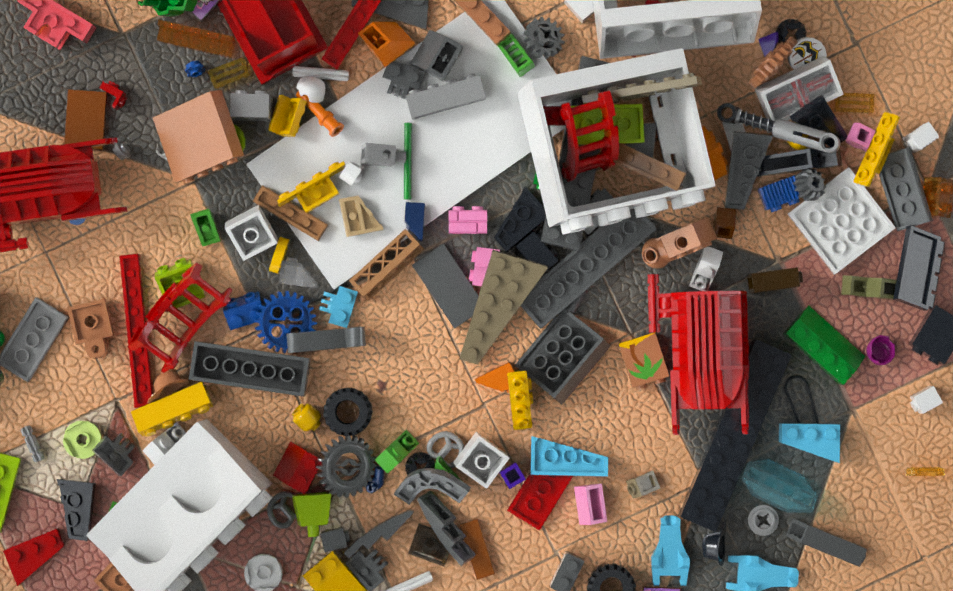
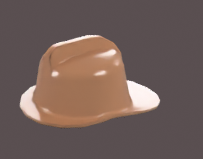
[148,369,189,404]

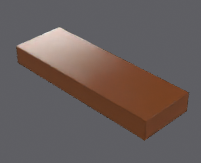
[459,519,495,580]

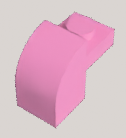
[846,123,875,152]

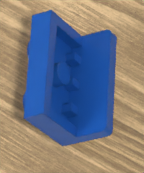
[223,291,262,330]

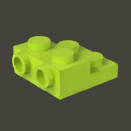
[155,258,205,308]

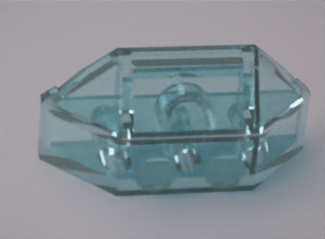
[741,459,818,513]

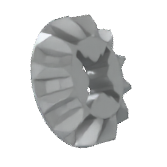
[748,505,779,536]

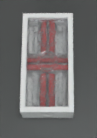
[755,56,844,121]

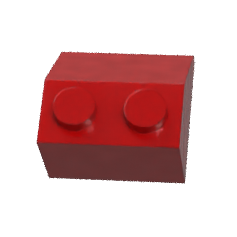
[273,441,322,494]

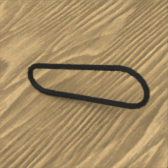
[784,375,820,424]

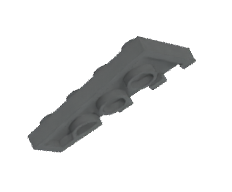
[724,131,773,210]

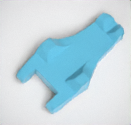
[651,515,690,586]
[726,555,799,591]

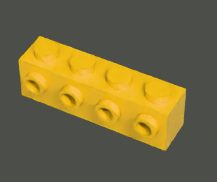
[131,382,213,437]

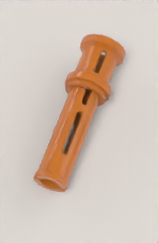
[296,91,344,137]

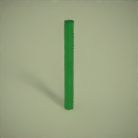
[404,123,412,200]

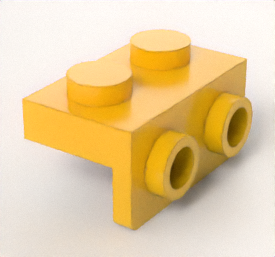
[268,95,307,137]

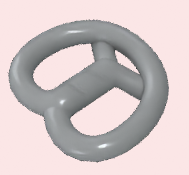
[427,431,465,468]

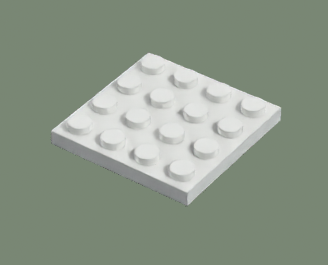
[788,167,896,275]

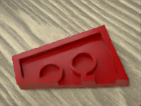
[3,528,65,586]

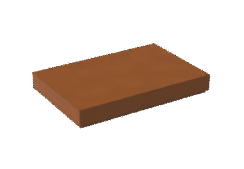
[64,89,107,150]

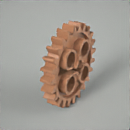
[748,36,798,89]

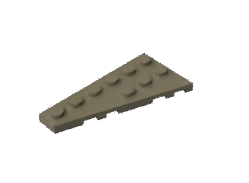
[582,73,702,104]
[459,250,548,365]

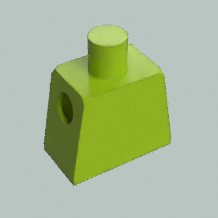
[292,492,331,537]

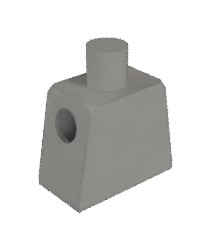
[360,143,406,167]

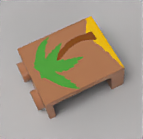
[618,332,669,390]

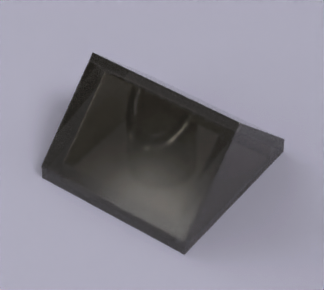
[408,524,449,567]

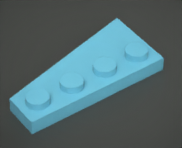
[530,436,608,477]

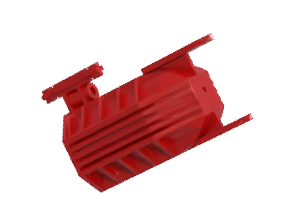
[0,137,128,253]
[647,274,749,435]

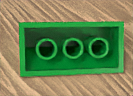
[783,305,866,385]

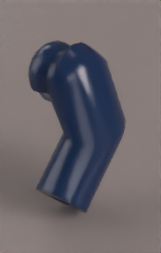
[366,466,385,493]

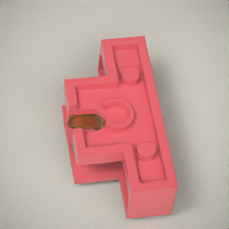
[17,0,96,50]

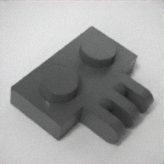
[383,61,425,99]
[92,433,135,476]
[345,549,388,591]

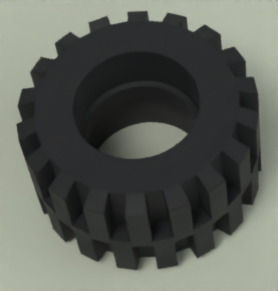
[323,388,373,436]
[587,563,636,591]

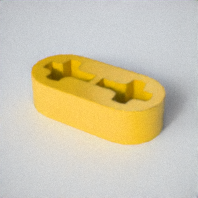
[269,237,290,274]

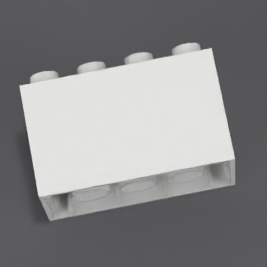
[86,419,273,591]

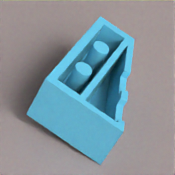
[779,423,840,463]

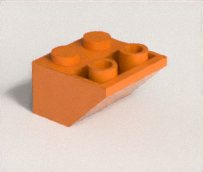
[358,22,415,67]

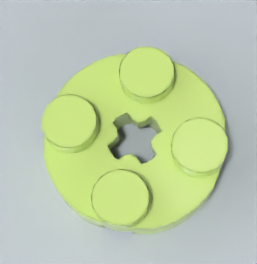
[63,421,102,459]

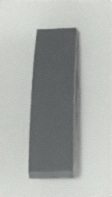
[417,491,476,566]
[344,509,414,558]

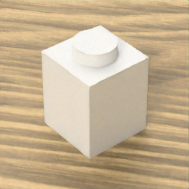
[910,386,943,414]

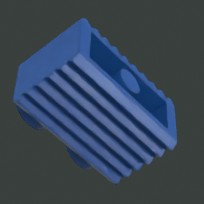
[757,175,801,213]

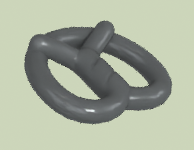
[267,491,297,529]

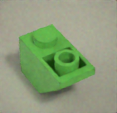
[375,430,419,474]

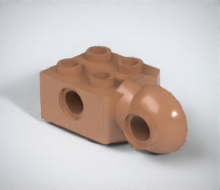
[641,217,717,269]

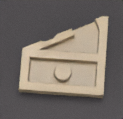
[339,196,383,237]

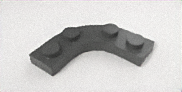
[394,468,471,505]

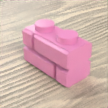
[449,206,487,234]

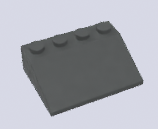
[515,308,611,405]

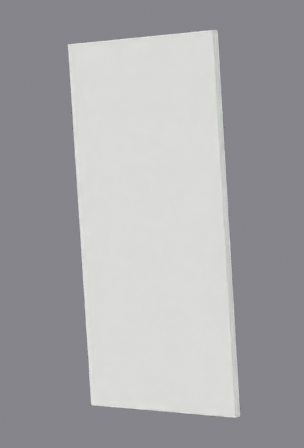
[246,0,571,289]

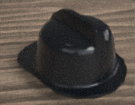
[702,521,727,566]

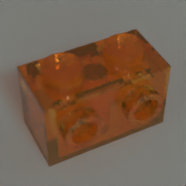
[924,177,953,218]

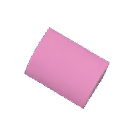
[574,484,607,525]

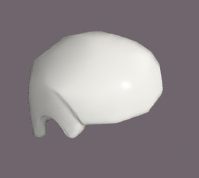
[296,76,326,103]

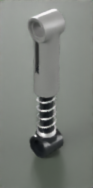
[717,103,840,153]

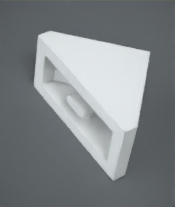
[564,0,594,23]

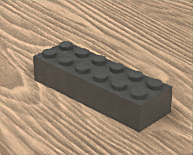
[189,341,311,397]

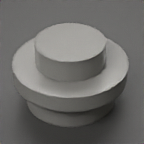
[113,142,131,160]

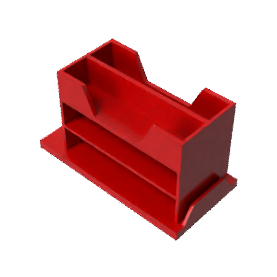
[218,0,328,85]

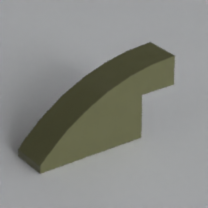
[841,275,897,300]

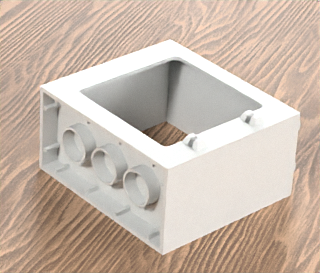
[593,0,762,59]
[517,48,716,235]

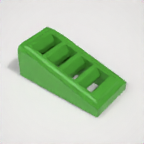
[497,33,535,77]

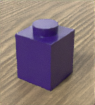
[499,462,526,489]

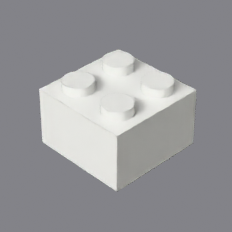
[225,205,278,261]
[453,432,509,489]

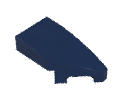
[404,202,425,242]

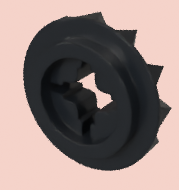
[776,19,807,44]
[405,452,435,475]

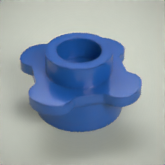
[185,60,205,77]

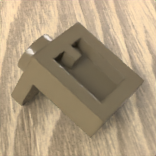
[626,471,660,498]

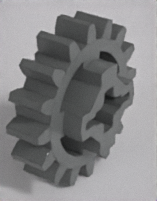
[523,17,565,59]

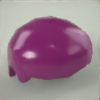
[866,335,895,365]

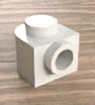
[339,161,364,186]

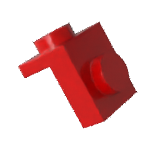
[100,81,127,111]

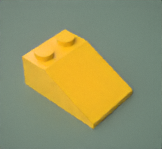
[303,550,368,591]

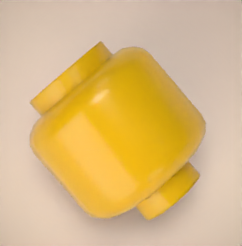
[292,403,321,432]

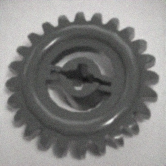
[316,435,377,498]

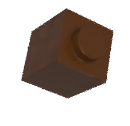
[713,207,736,239]

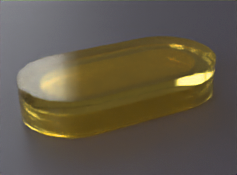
[906,467,945,476]

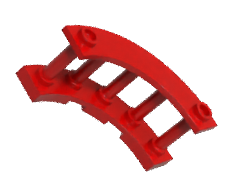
[560,90,619,182]
[127,262,233,373]

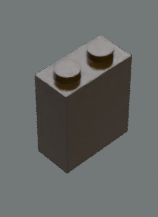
[747,267,803,294]

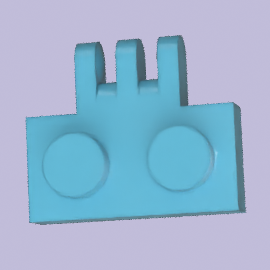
[319,286,358,328]

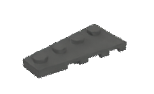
[352,0,429,31]

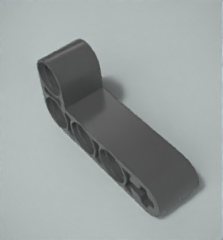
[286,327,366,353]

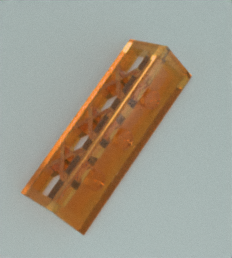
[157,19,236,58]

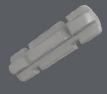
[20,425,44,462]

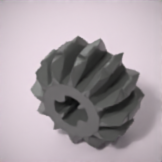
[793,169,827,201]

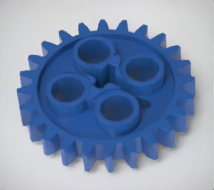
[254,291,317,353]

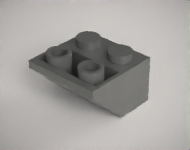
[411,30,463,82]

